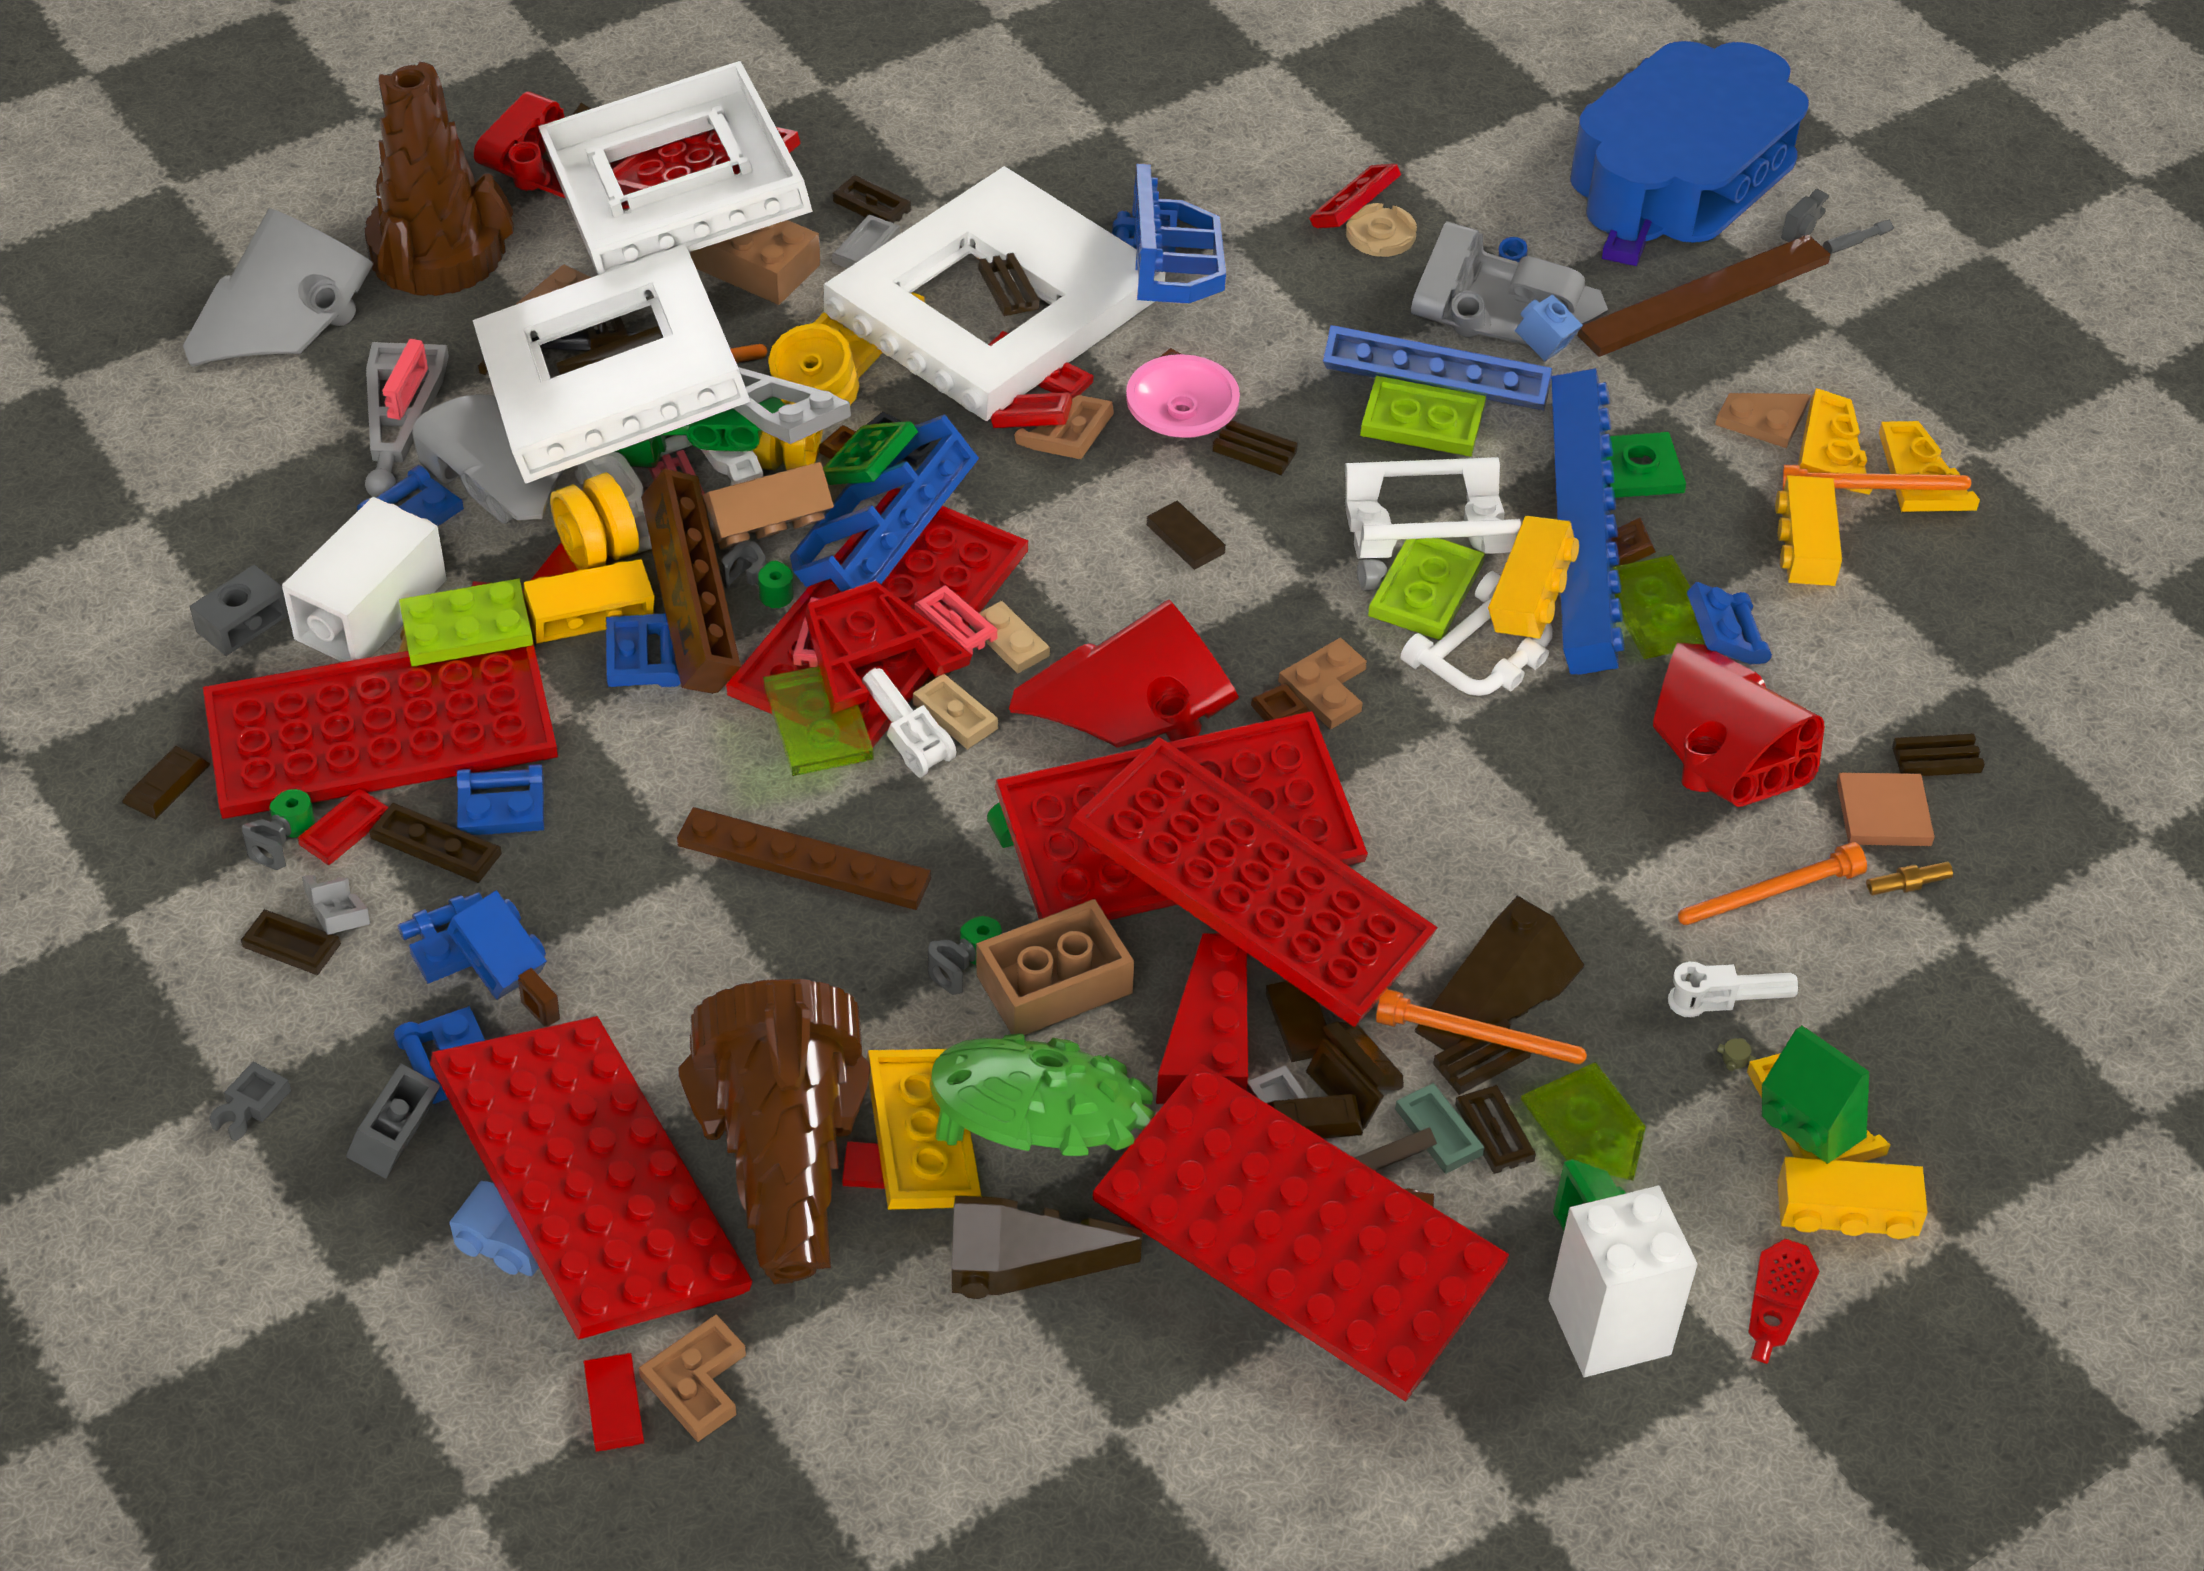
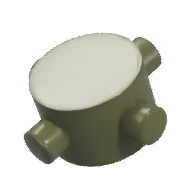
[1717,1038,1756,1071]

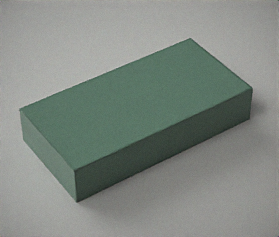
[1395,1083,1484,1174]

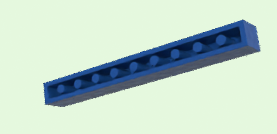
[1551,368,1624,674]

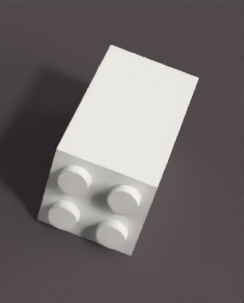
[282,497,447,662]
[1548,1185,1698,1377]

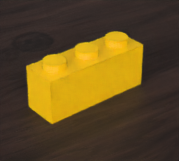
[1775,475,1842,586]
[1488,516,1579,639]
[524,559,654,644]
[1777,1157,1928,1239]

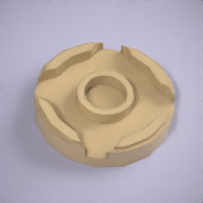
[1346,203,1417,257]

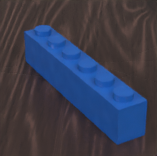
[1323,325,1552,411]

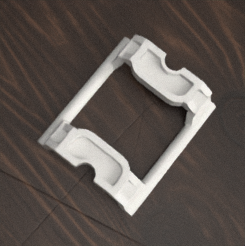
[575,435,763,557]
[1345,457,1521,559]

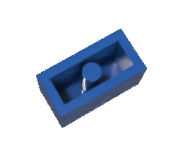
[447,890,547,1000]

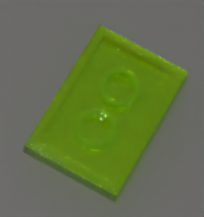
[1613,555,1706,659]
[763,666,874,776]

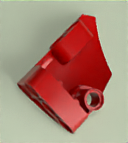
[474,91,629,209]
[1009,599,1239,748]
[1653,643,1825,807]

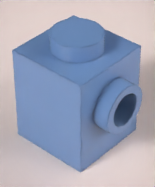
[1514,294,1583,361]

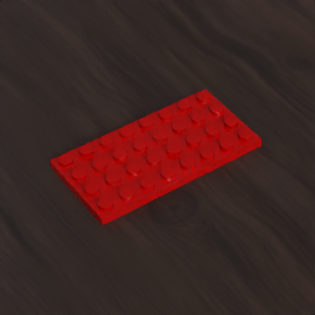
[726,488,1028,755]
[203,643,558,819]
[995,711,1368,920]
[1068,736,1438,1027]
[430,1016,753,1340]
[1093,1062,1509,1402]

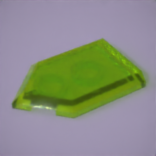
[1521,1062,1646,1181]

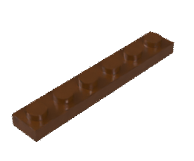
[677,807,931,910]

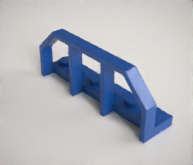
[1132,164,1226,303]
[790,414,979,592]

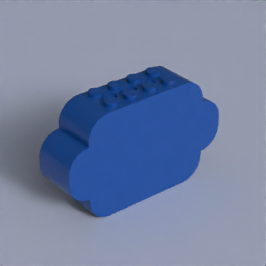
[1570,41,1809,242]

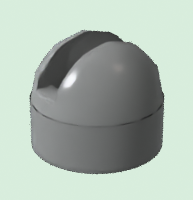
[1357,559,1388,591]

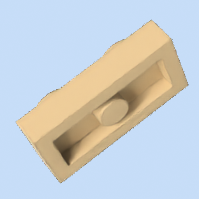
[970,601,1050,673]
[913,674,998,750]

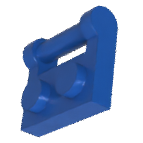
[357,465,464,526]
[1687,582,1772,665]
[606,614,680,687]
[457,764,544,835]
[394,1006,485,1104]

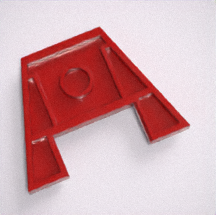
[805,581,972,714]

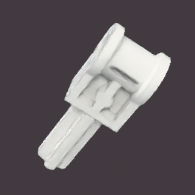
[862,668,957,778]
[1668,962,1798,1017]

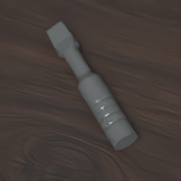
[1823,219,1894,254]

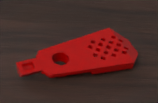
[1748,1238,1820,1364]

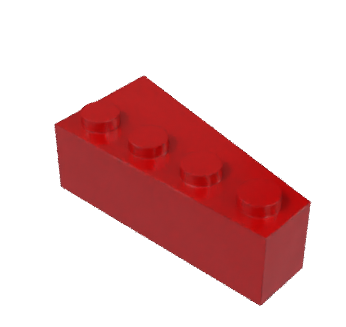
[1156,933,1248,1104]

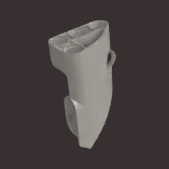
[183,208,373,367]
[1411,221,1608,344]
[413,394,566,524]

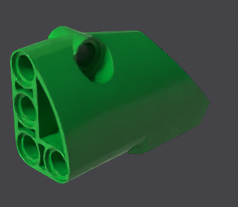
[615,397,785,468]

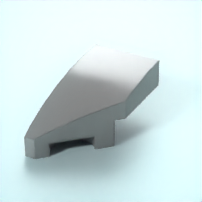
[302,875,370,935]

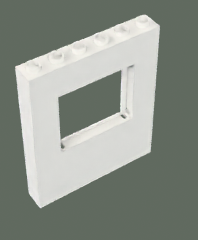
[538,61,813,275]
[824,166,1166,421]
[473,244,750,484]

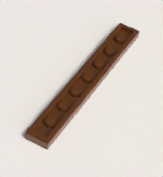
[1577,234,1831,357]

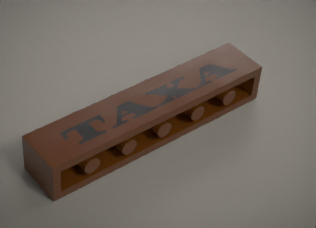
[641,468,741,694]

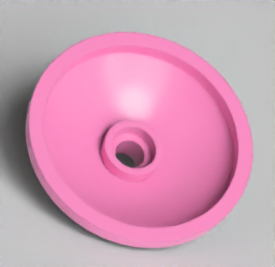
[1126,354,1240,438]

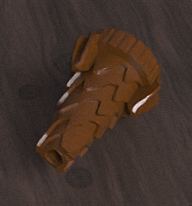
[364,62,514,296]
[678,979,870,1284]

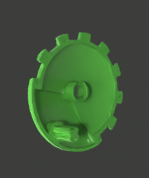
[930,1034,1155,1156]

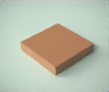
[1837,773,1934,846]

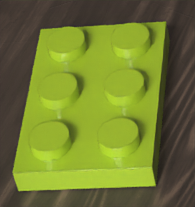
[1360,376,1486,457]
[1368,538,1485,640]
[399,578,533,667]

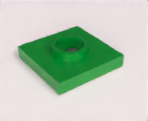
[823,421,918,485]
[1607,432,1686,498]

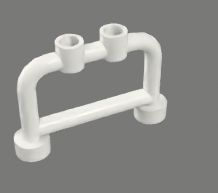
[1400,571,1553,696]

